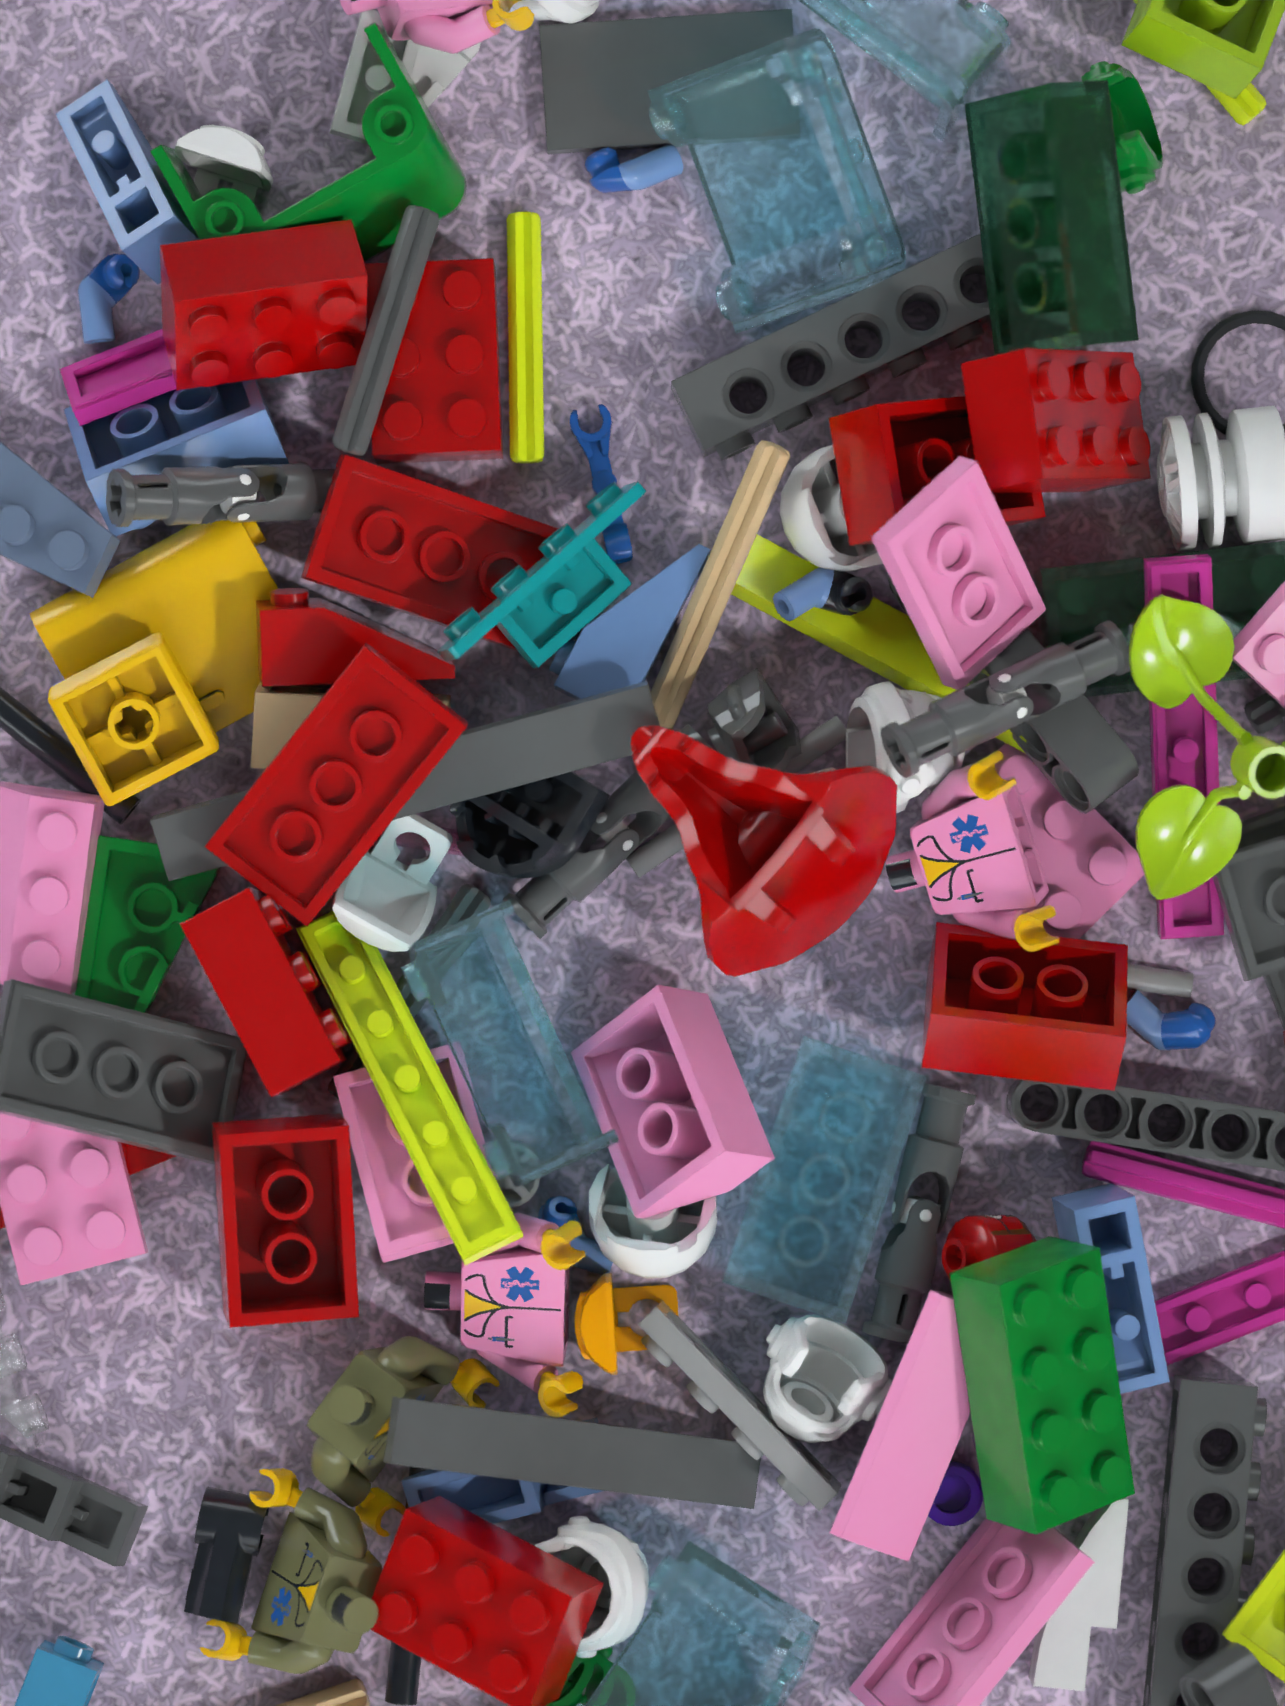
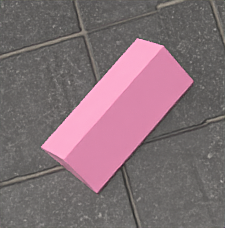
[830,1290,971,1561]

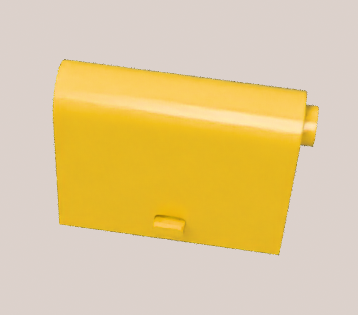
[29,520,279,733]

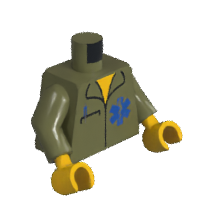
[306,1336,500,1537]
[200,1468,382,1674]

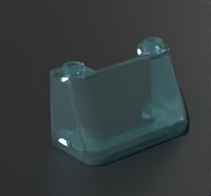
[647,28,906,334]
[576,1541,821,1706]

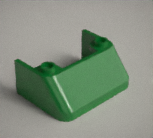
[150,23,467,263]

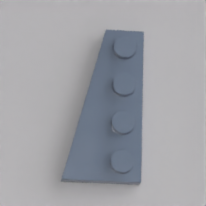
[0,441,121,598]

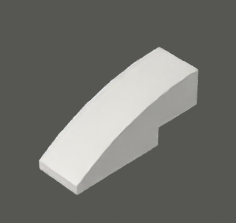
[1028,1497,1129,1691]

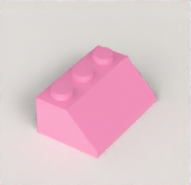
[0,781,104,994]
[571,985,775,1219]

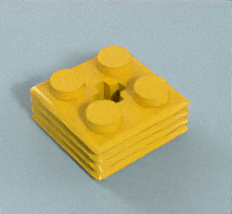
[48,633,219,806]

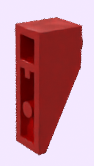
[256,588,455,687]

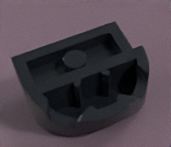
[450,771,610,878]

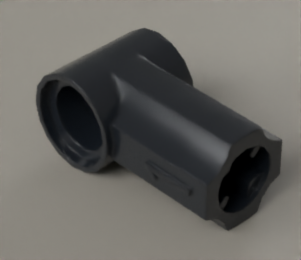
[184,1486,270,1623]

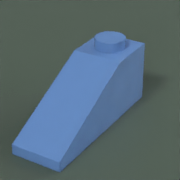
[56,79,200,285]
[549,544,711,700]
[1051,1183,1170,1394]

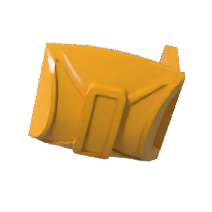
[575,1273,679,1375]

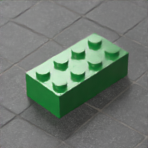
[950,1236,1135,1535]

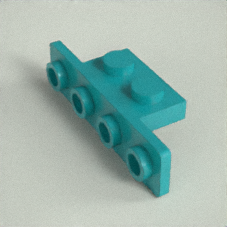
[437,482,647,668]

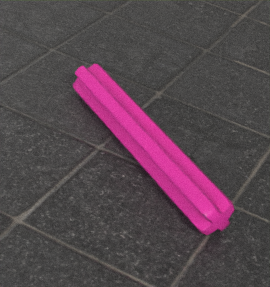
[1082,1141,1285,1229]

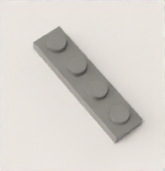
[638,1300,842,1512]

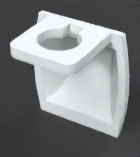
[174,125,273,202]
[332,814,453,952]

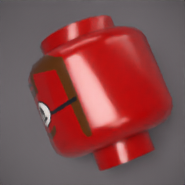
[941,1215,1036,1282]

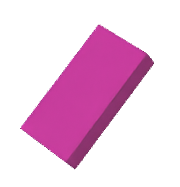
[59,329,176,426]

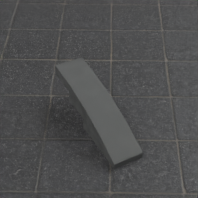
[0,1444,148,1566]

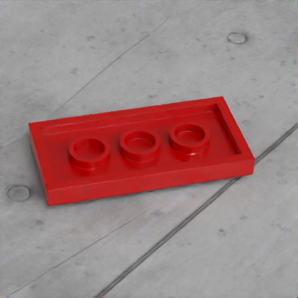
[301,454,559,651]
[205,642,468,926]

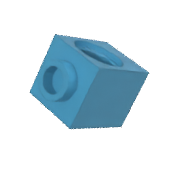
[15,1636,104,1706]

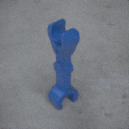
[570,404,633,565]

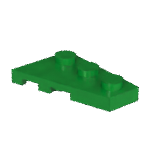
[75,835,221,1013]

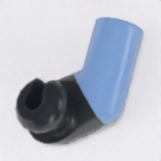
[773,567,873,621]

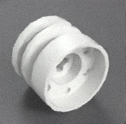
[1157,406,1285,551]

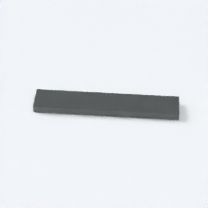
[384,1397,761,1509]

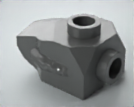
[708,668,802,772]

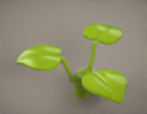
[1129,595,1285,900]

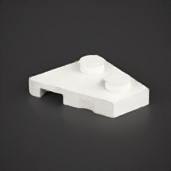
[329,10,481,144]

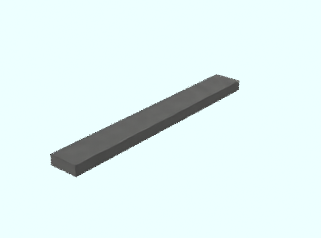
[150,681,660,881]

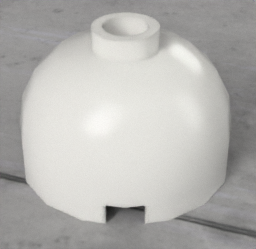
[780,445,883,572]
[589,1164,717,1278]

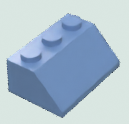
[64,379,289,536]

